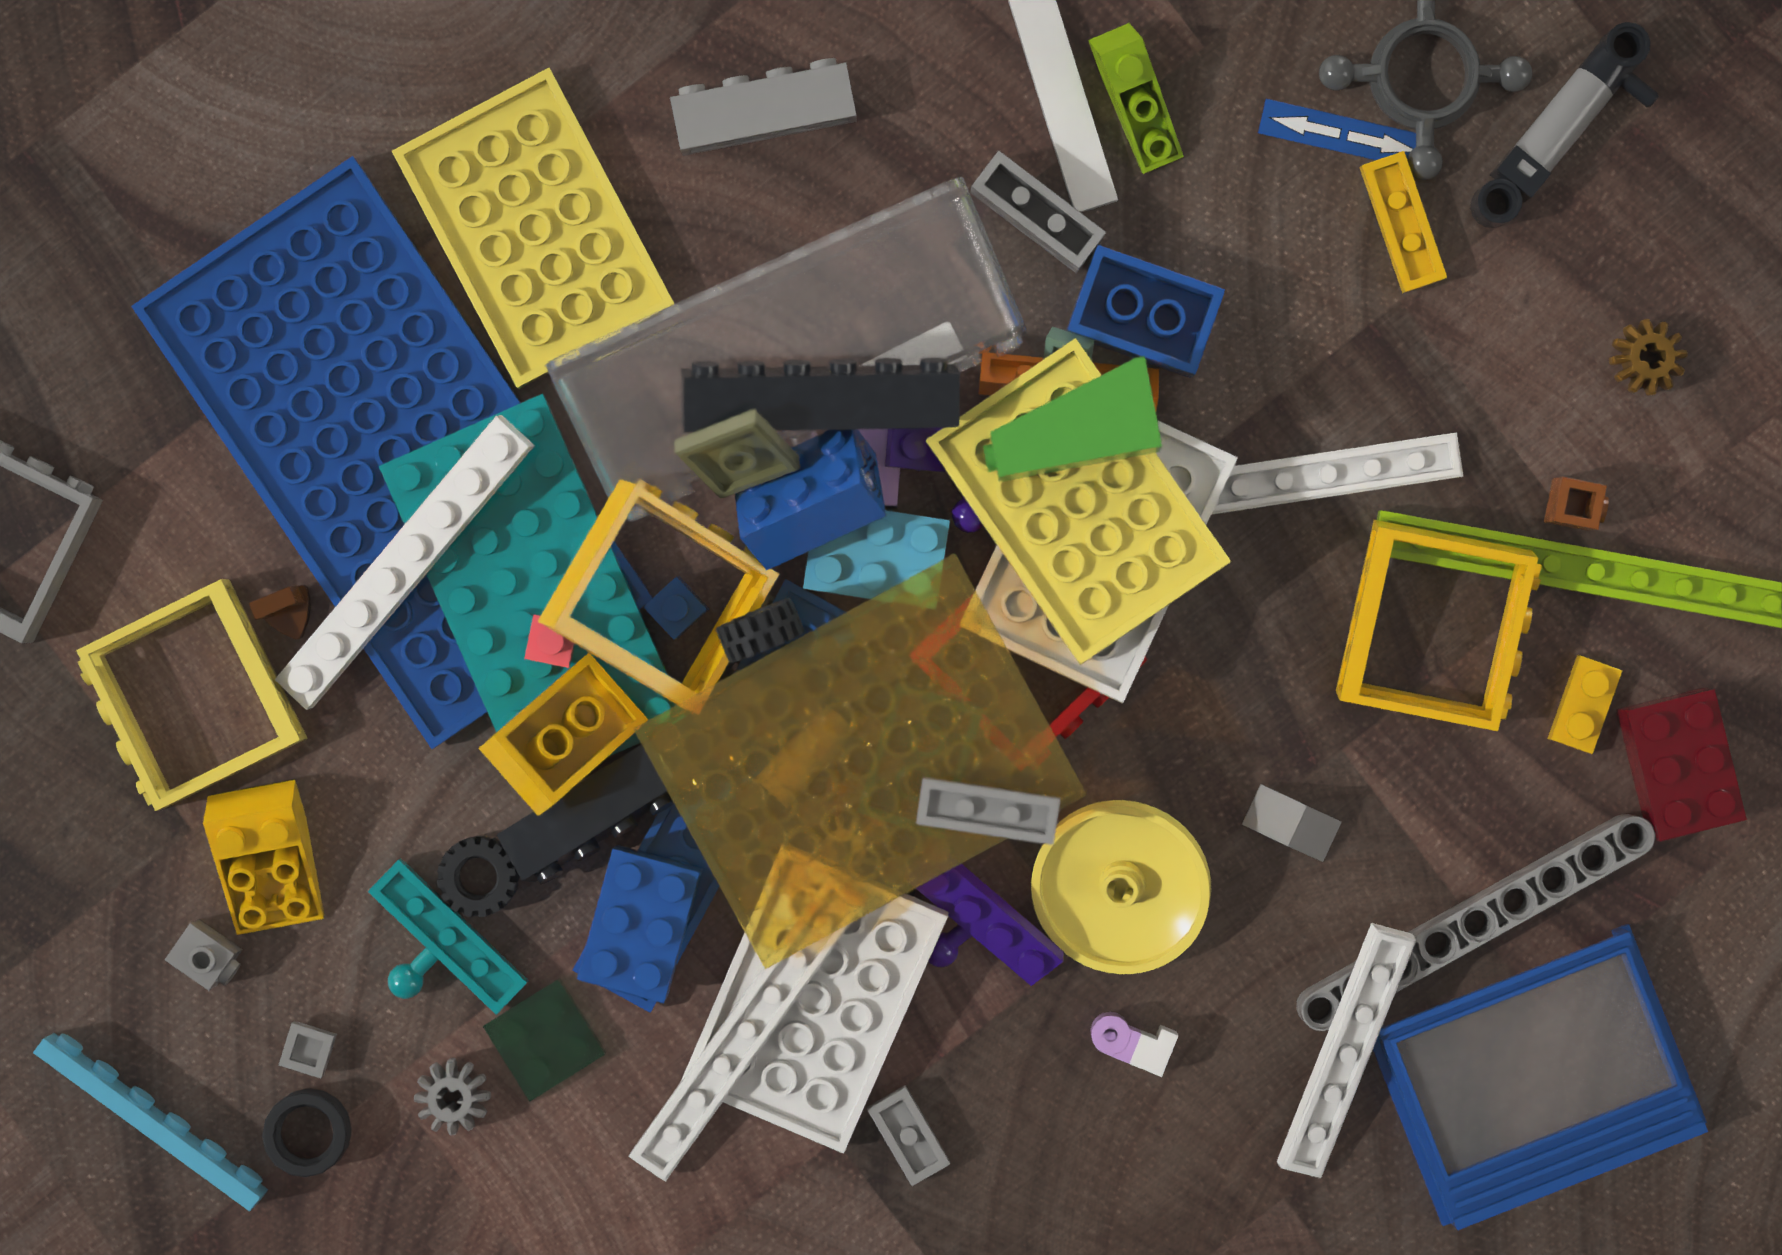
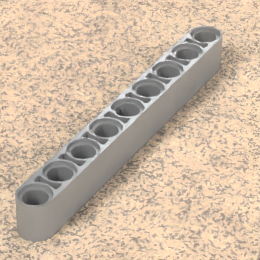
[1296,814,1655,1031]

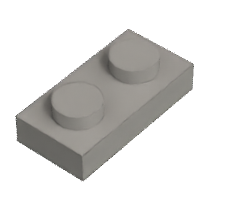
[867,1085,950,1186]

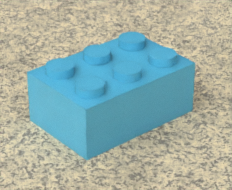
[803,511,950,609]

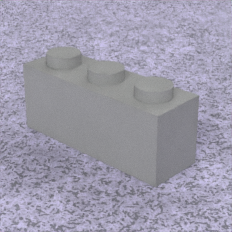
[970,151,1106,273]

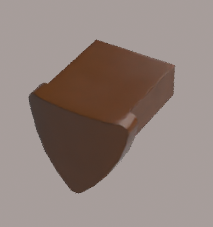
[248,585,310,639]

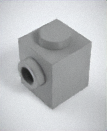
[165,919,242,991]

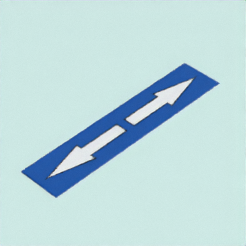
[1258,99,1416,160]

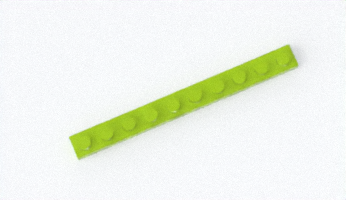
[1377,510,1782,629]

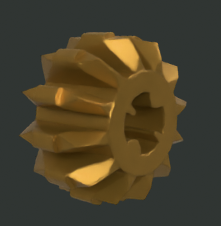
[1609,319,1687,396]

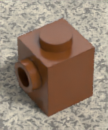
[1544,477,1609,531]

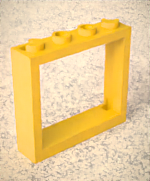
[537,478,779,715]
[1336,520,1542,731]

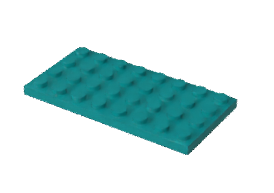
[379,394,686,757]

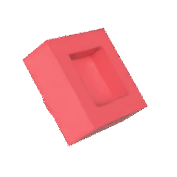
[524,614,575,668]

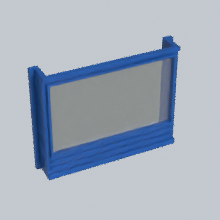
[1373,924,1708,1230]

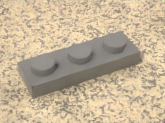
[916,777,1060,845]

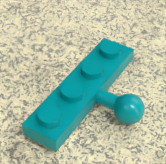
[368,858,529,1015]

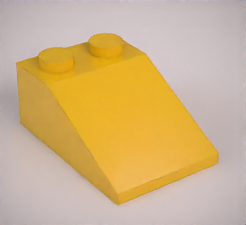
[479,653,648,816]

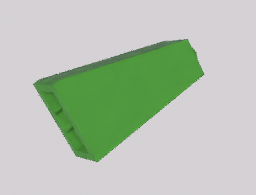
[983,356,1162,482]

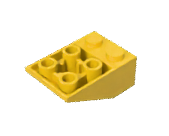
[203,780,324,935]

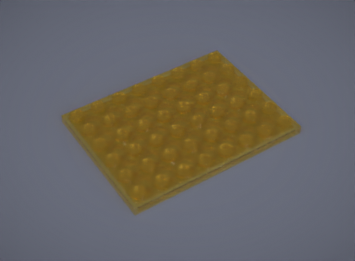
[634,553,1087,969]

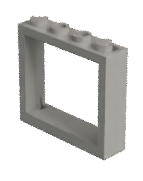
[0,440,103,643]

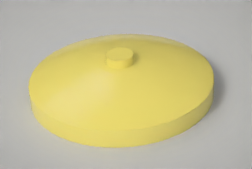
[1031,800,1211,974]

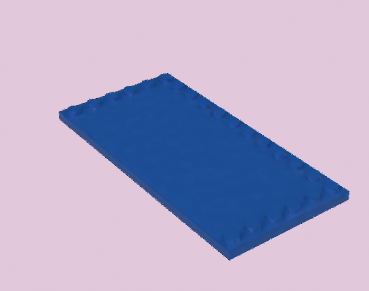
[131,156,653,749]

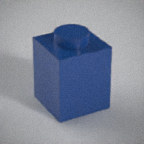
[644,576,710,640]

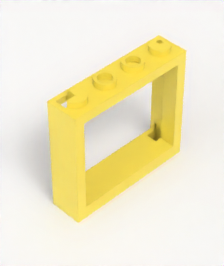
[76,579,307,811]

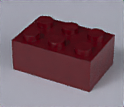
[1616,688,1747,842]

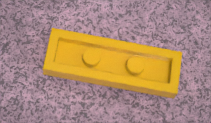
[1359,151,1447,294]

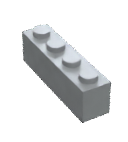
[670,58,857,156]

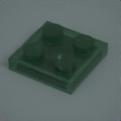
[483,977,606,1101]

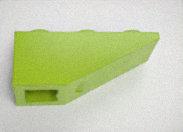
[1088,23,1184,174]

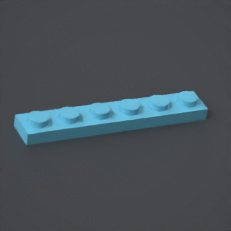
[33,1033,268,1212]

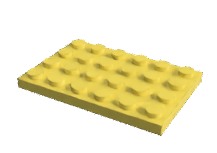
[392,68,676,389]
[926,338,1231,665]

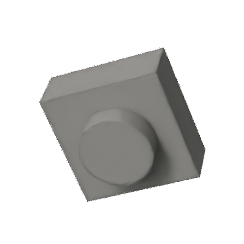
[279,1021,337,1079]

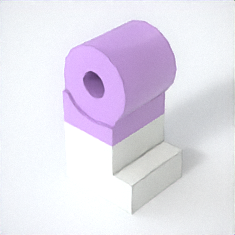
[1090,1012,1178,1077]

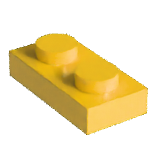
[1547,655,1623,754]

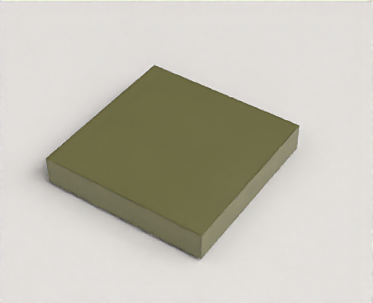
[674,409,800,499]

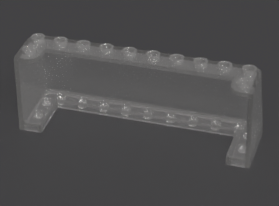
[545,177,1028,522]

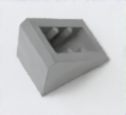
[1242,784,1341,862]

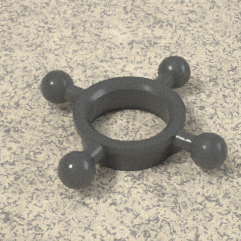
[1319,0,1533,180]

